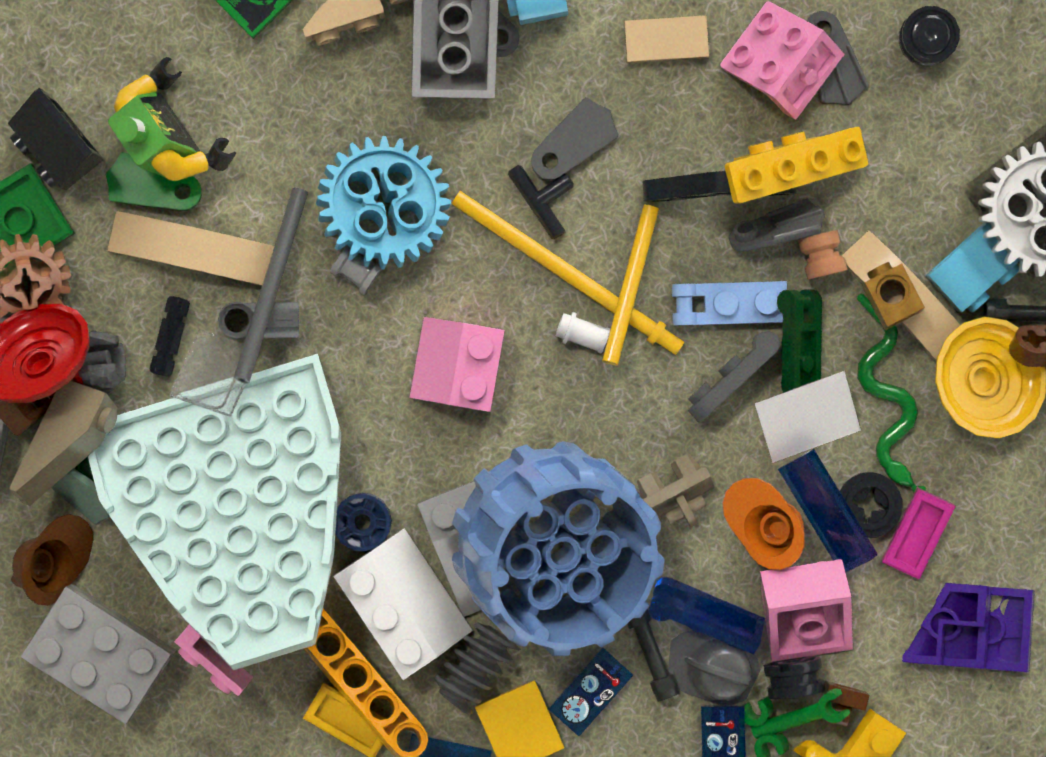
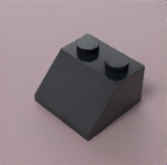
[8,87,104,190]

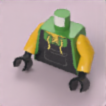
[108,57,236,181]

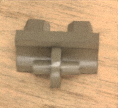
[637,453,715,527]

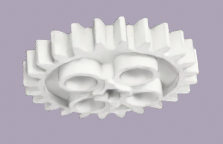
[978,142,1046,277]

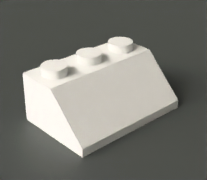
[334,528,473,680]

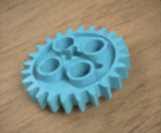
[316,136,451,270]

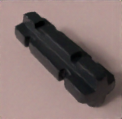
[149,296,190,377]

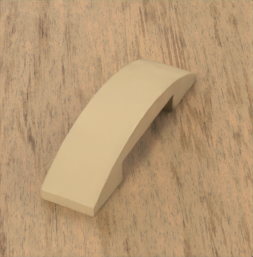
[107,211,274,285]
[841,230,960,363]

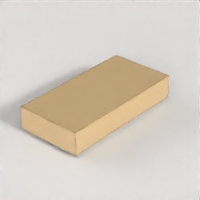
[624,15,709,63]

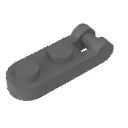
[688,331,780,423]

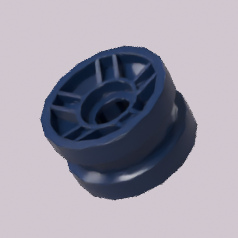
[335,493,392,551]

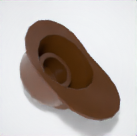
[11,514,94,606]

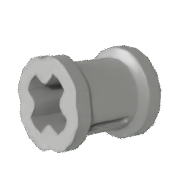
[330,246,382,295]

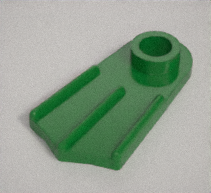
[105,152,202,211]

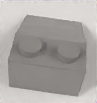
[418,481,540,617]

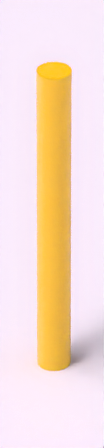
[602,204,659,366]

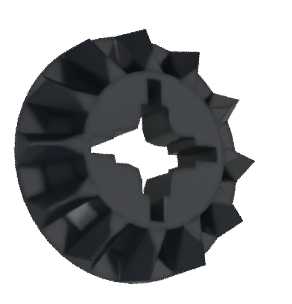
[836,472,902,538]

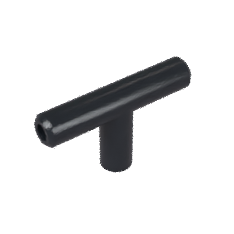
[508,165,574,240]

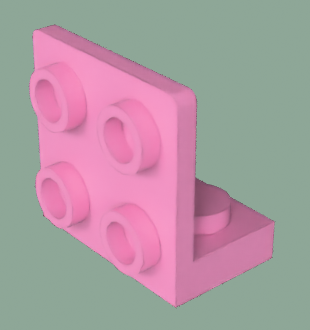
[720,1,845,120]
[174,624,253,696]

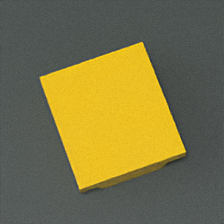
[475,680,565,757]

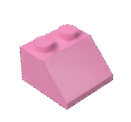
[410,317,505,412]
[760,559,853,662]

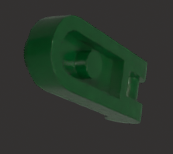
[777,289,822,393]

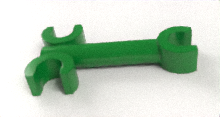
[739,688,850,757]

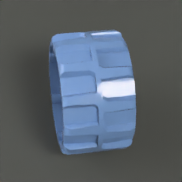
[452,441,665,656]

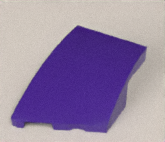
[902,583,1035,672]

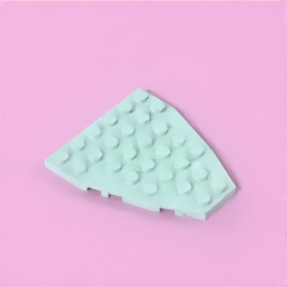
[88,354,341,670]

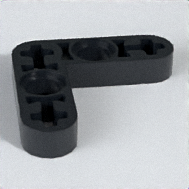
[642,171,797,202]

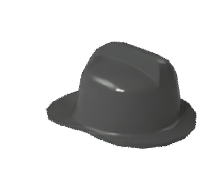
[668,630,760,705]

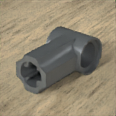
[218,302,299,340]

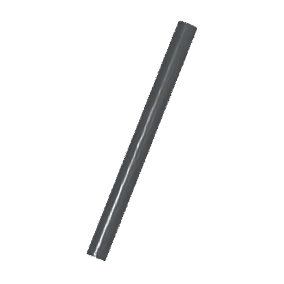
[234,188,308,383]

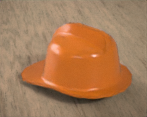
[723,478,805,570]

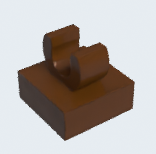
[821,680,870,727]

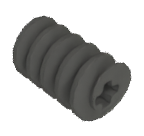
[434,622,521,715]

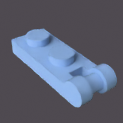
[672,281,787,326]

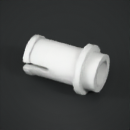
[555,312,610,353]

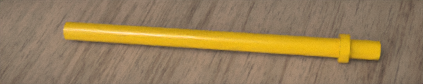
[451,190,684,355]

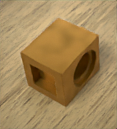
[862,262,925,330]

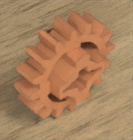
[0,234,71,318]

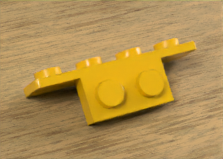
[725,127,868,204]

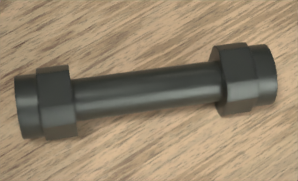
[983,298,1046,322]
[627,608,680,702]

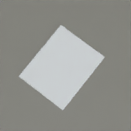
[755,371,861,463]

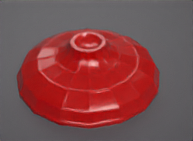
[0,303,90,403]

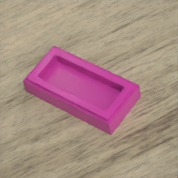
[881,487,956,579]

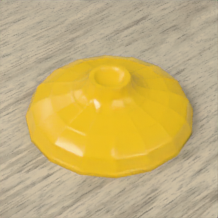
[935,317,1046,439]

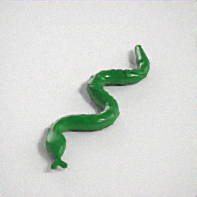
[857,293,926,494]

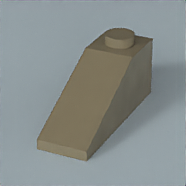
[9,381,118,506]

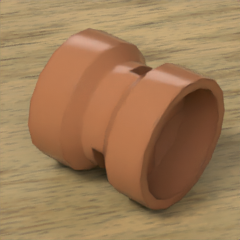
[798,230,847,280]

